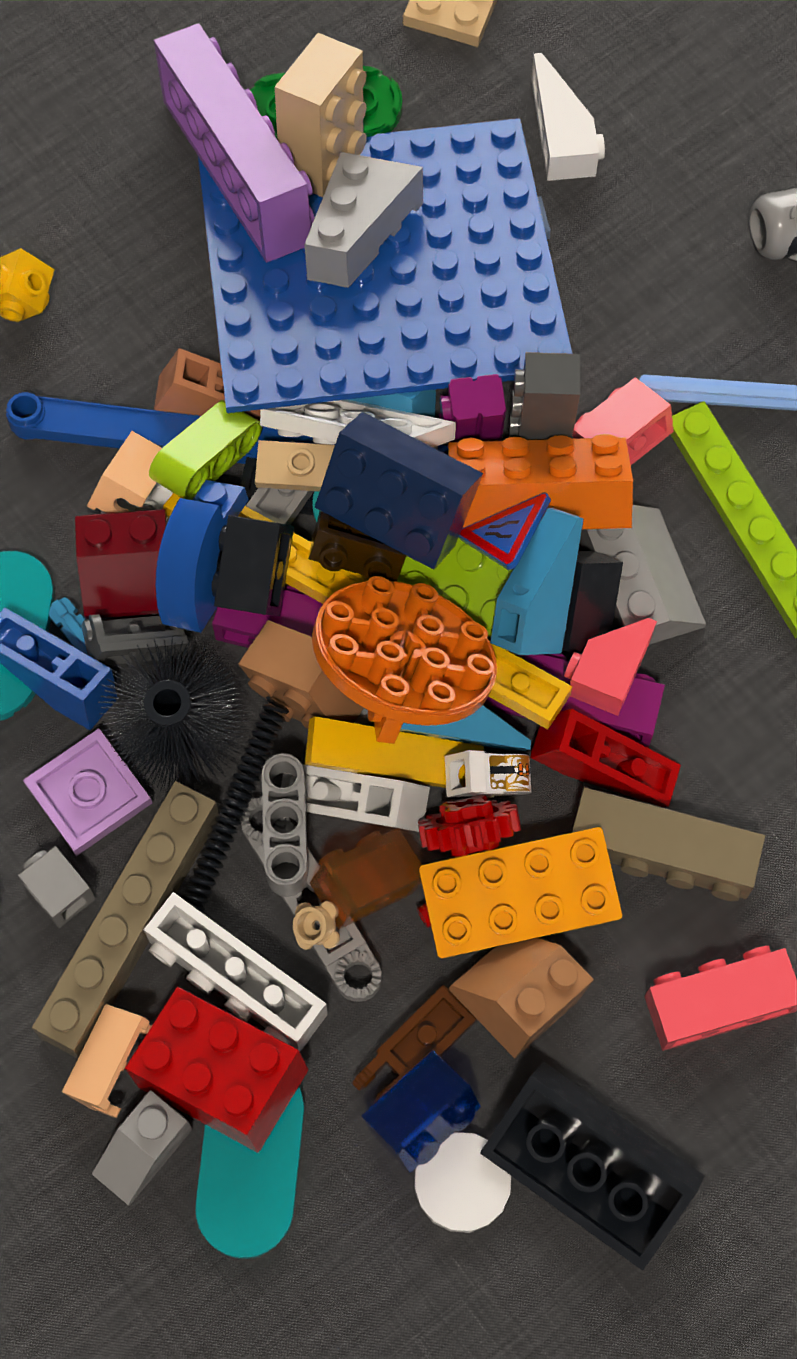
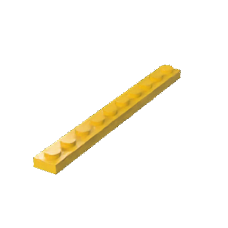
[163,493,573,730]

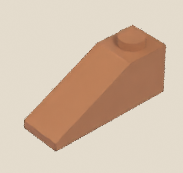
[154,348,260,421]

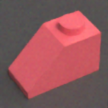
[564,618,657,716]

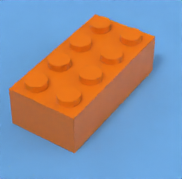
[448,434,633,529]

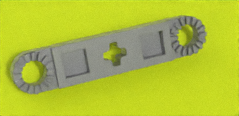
[240,796,382,1002]

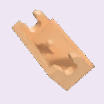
[87,431,162,514]
[62,1004,152,1118]

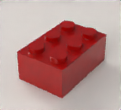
[125,987,309,1153]

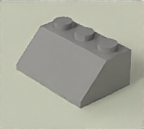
[579,505,706,645]

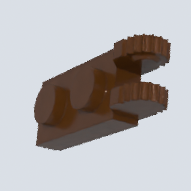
[352,985,477,1112]

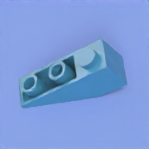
[490,508,584,655]

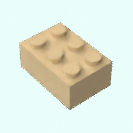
[275,33,367,197]

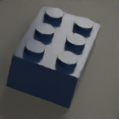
[314,412,483,570]

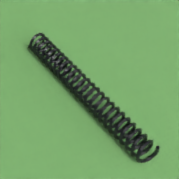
[182,696,289,912]

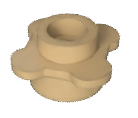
[293,901,340,950]

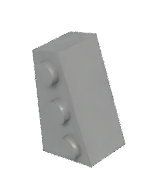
[304,152,423,288]

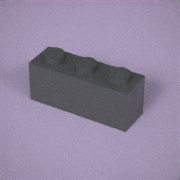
[509,352,580,440]

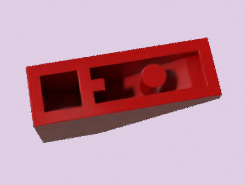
[530,709,681,807]

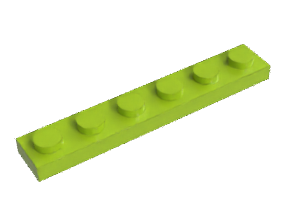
[670,401,797,639]

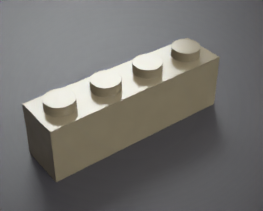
[572,787,765,901]

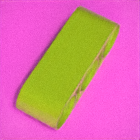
[149,400,262,500]

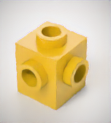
[0,248,55,322]

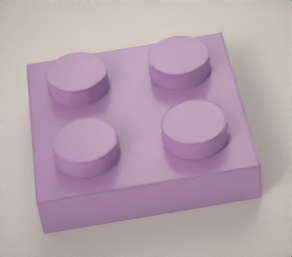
[23,728,152,856]

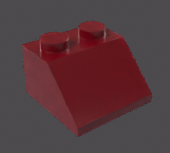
[75,509,168,619]

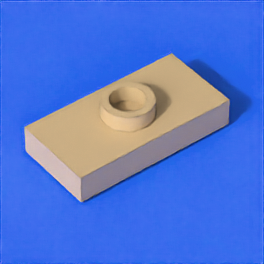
[255,440,335,491]

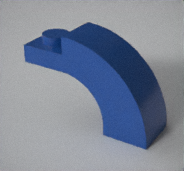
[156,480,249,633]

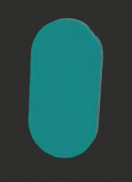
[0,551,55,721]
[195,1087,304,1259]

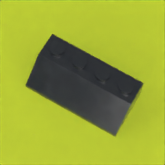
[480,1062,705,1271]

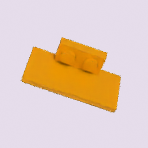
[419,827,622,958]

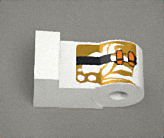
[444,750,532,797]

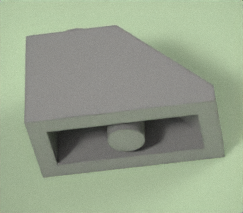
[92,1090,193,1206]

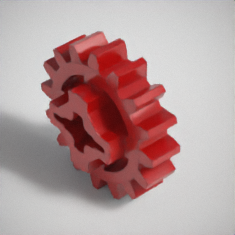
[418,795,521,857]

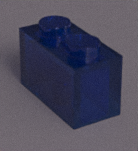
[361,1050,481,1173]

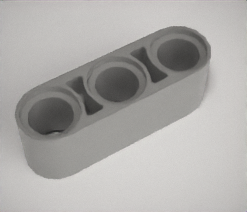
[262,753,308,897]

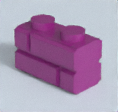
[438,374,506,442]

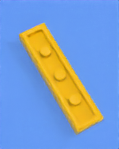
[305,716,484,788]

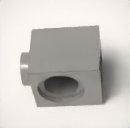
[18,846,96,928]

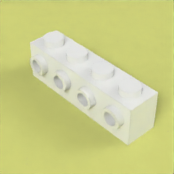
[144,892,328,1051]

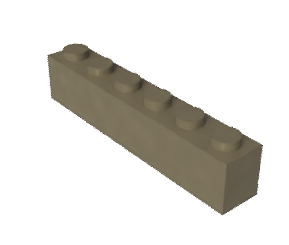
[32,781,220,1058]

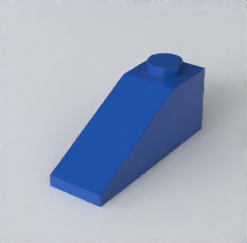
[0,607,118,730]

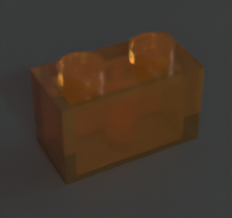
[310,828,422,930]

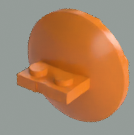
[312,576,497,744]

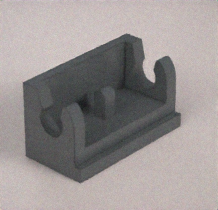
[81,614,188,668]

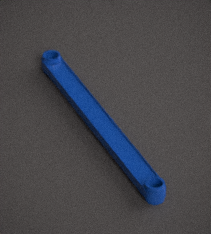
[6,392,449,464]

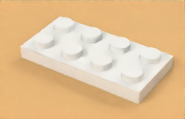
[260,399,456,449]

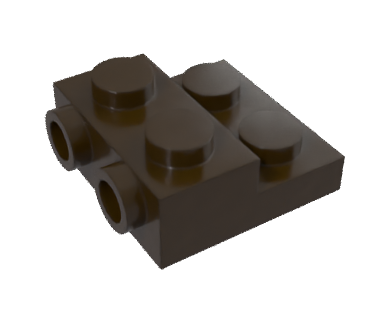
[308,510,407,582]

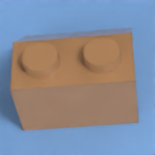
[449,938,594,1059]

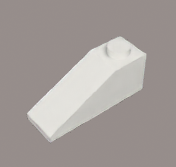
[531,53,605,181]
[281,765,430,832]

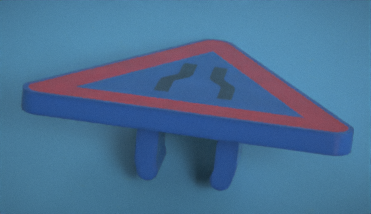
[459,493,551,570]

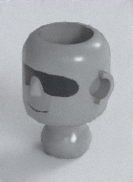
[749,188,797,261]

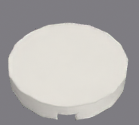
[415,1132,511,1233]

